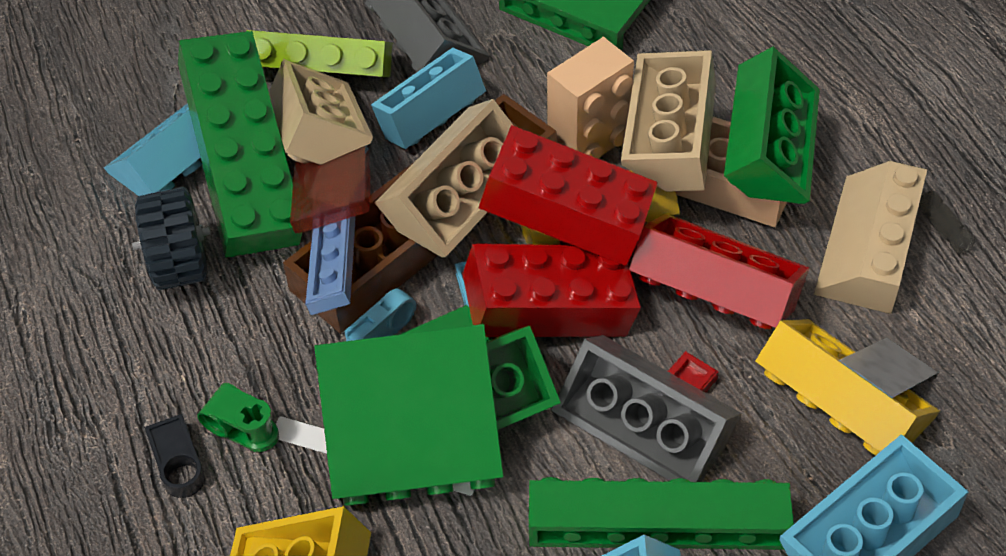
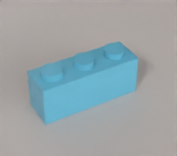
[371,48,486,149]

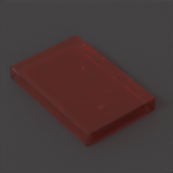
[290,145,370,234]

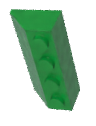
[724,46,820,204]

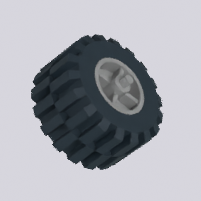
[132,187,211,291]

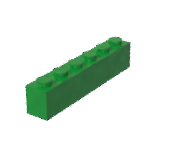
[528,477,794,550]

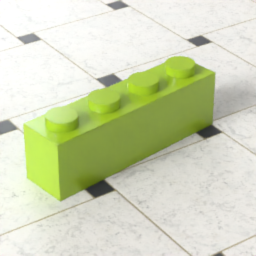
[247,30,393,77]

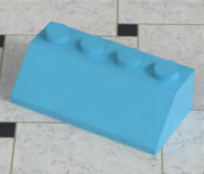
[104,103,202,196]
[779,434,969,556]

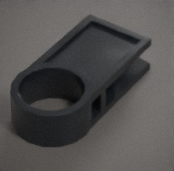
[144,414,205,498]

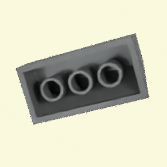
[365,0,490,72]
[551,335,742,482]

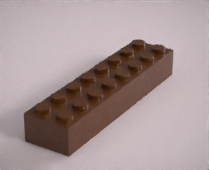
[283,94,557,334]

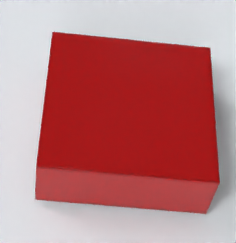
[668,351,719,393]

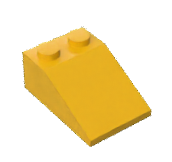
[230,506,371,556]

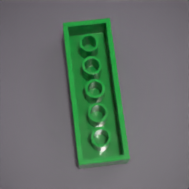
[178,31,304,258]

